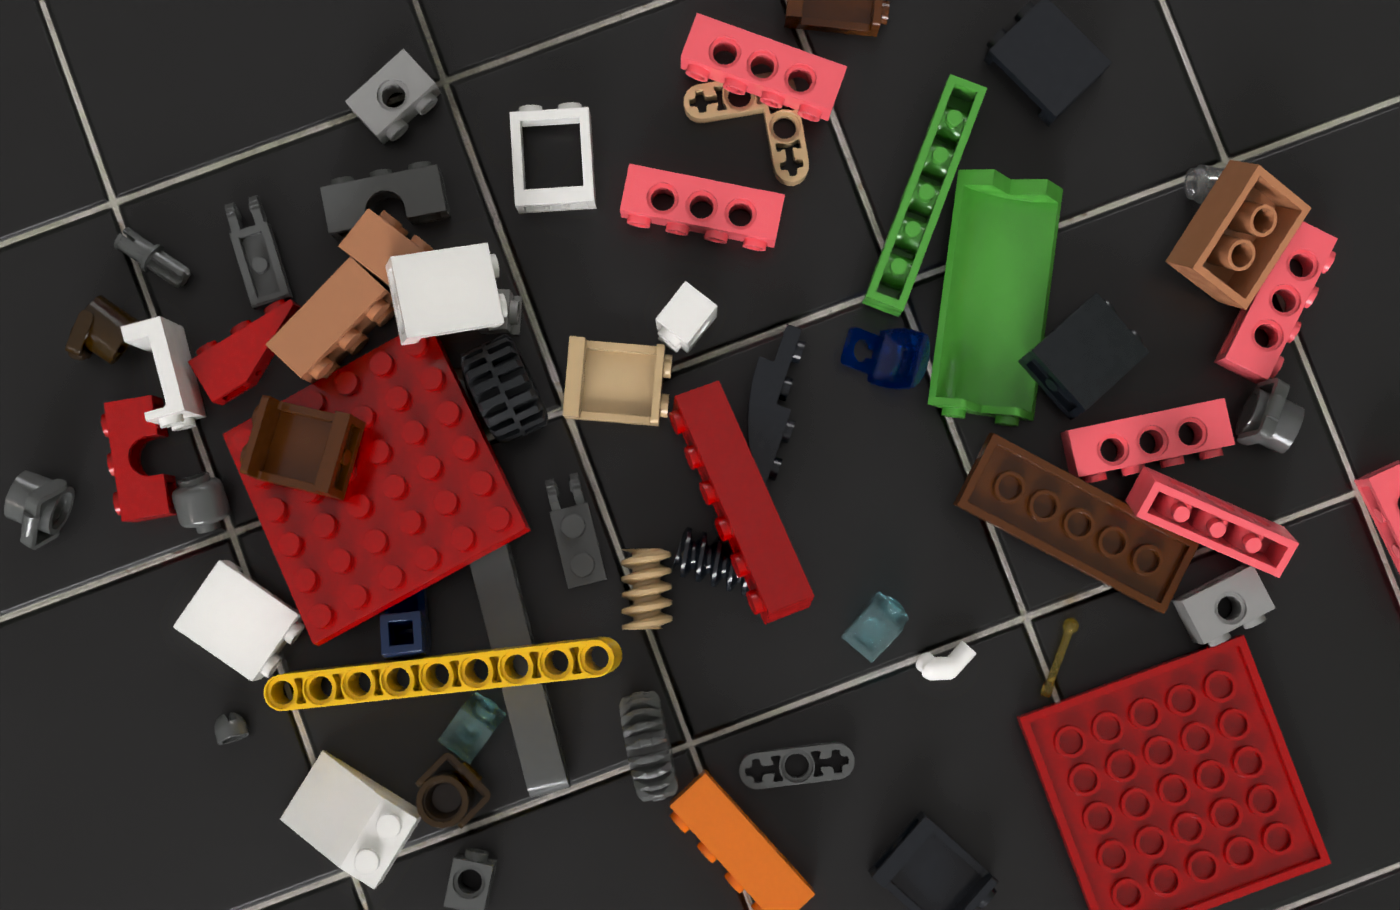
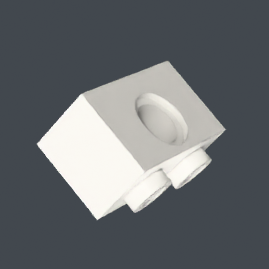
[655,281,718,354]

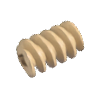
[621,548,673,630]

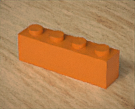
[669,769,815,910]

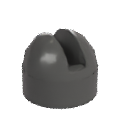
[214,712,249,745]

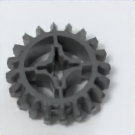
[619,691,678,802]

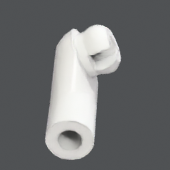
[916,641,976,681]

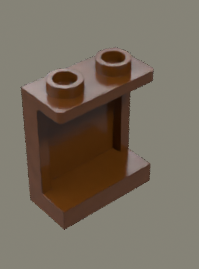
[784,0,890,37]
[240,395,366,501]

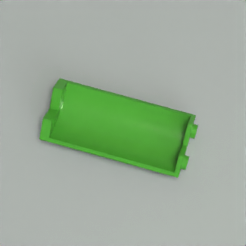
[928,169,1063,427]

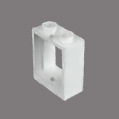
[509,102,597,214]

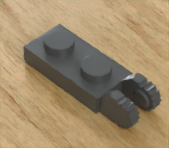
[225,195,293,310]
[545,472,607,589]

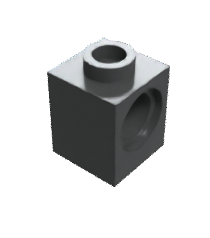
[443,848,498,910]

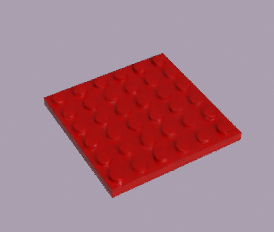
[222,335,531,646]
[1017,634,1332,910]

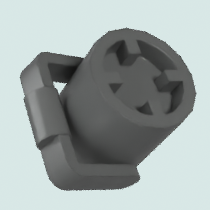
[1235,378,1305,454]
[4,470,75,550]

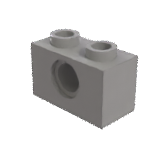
[345,48,441,145]
[1171,565,1275,647]

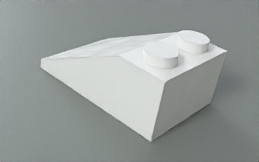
[280,750,421,889]

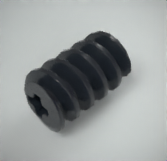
[672,527,749,597]

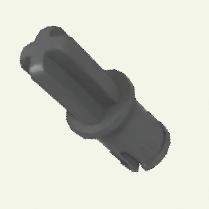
[114,227,191,288]

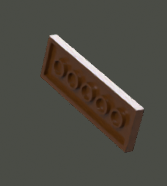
[953,433,1199,614]

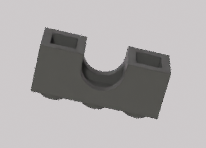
[320,161,451,240]

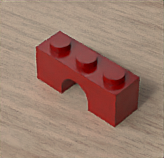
[101,395,177,522]

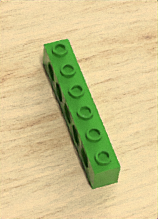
[862,74,987,317]

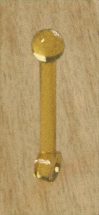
[1041,618,1079,698]

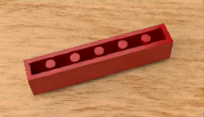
[669,380,814,625]

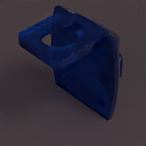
[841,327,930,390]

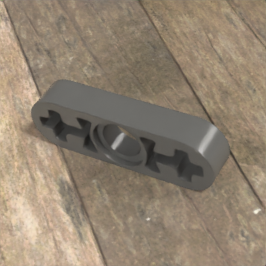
[739,741,855,789]

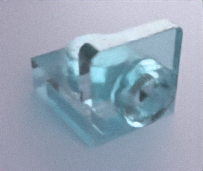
[842,592,909,663]
[438,692,506,764]

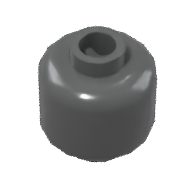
[171,472,230,534]

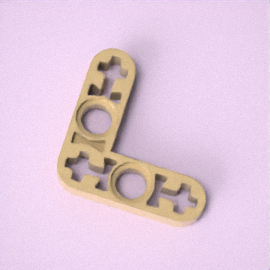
[684,72,809,186]

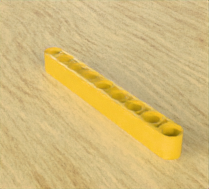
[263,637,622,711]

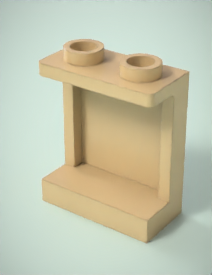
[562,336,673,427]

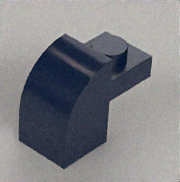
[379,588,432,661]

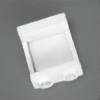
[385,242,508,345]
[121,316,207,431]
[173,560,305,681]

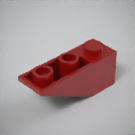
[188,299,301,406]

